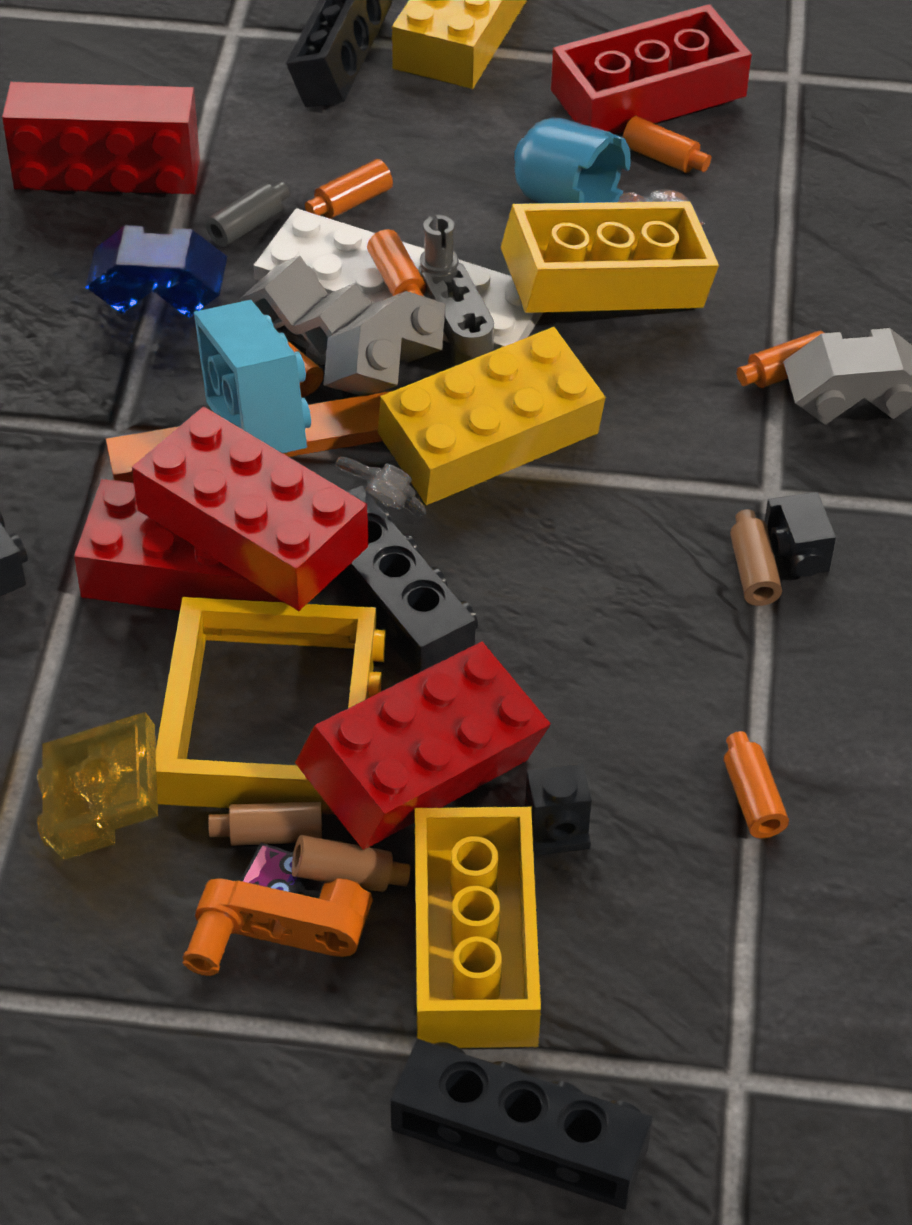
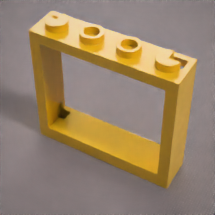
[152,597,386,814]

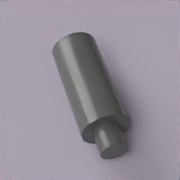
[205,181,290,247]

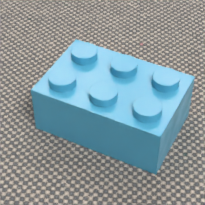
[194,300,311,453]

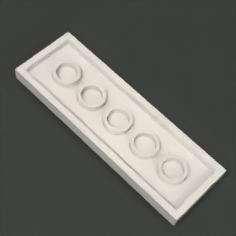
[254,208,543,350]

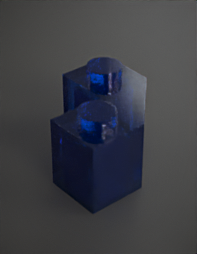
[85,225,228,318]

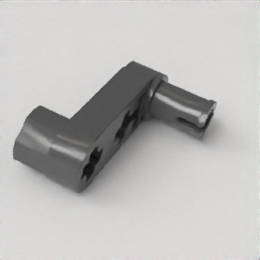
[420,215,494,367]

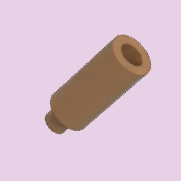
[730,509,782,606]
[208,801,322,846]
[292,835,410,893]

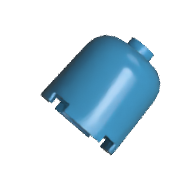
[514,117,631,204]

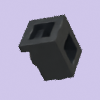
[764,492,836,577]
[525,763,592,856]

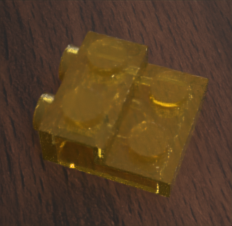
[37,712,158,860]

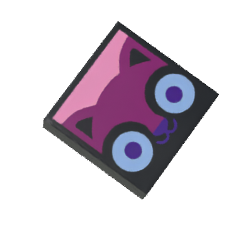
[240,842,310,895]

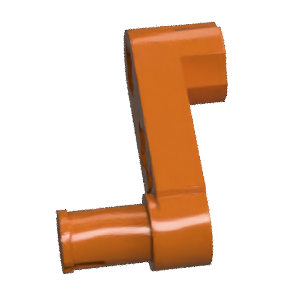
[183,878,373,976]

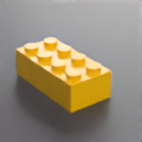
[392,0,527,89]
[501,201,719,313]
[377,327,606,505]
[415,807,541,1048]

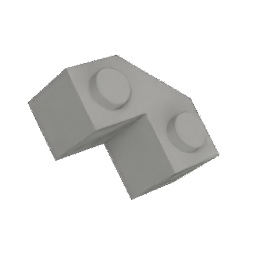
[240,256,372,365]
[323,291,446,396]
[783,328,912,425]

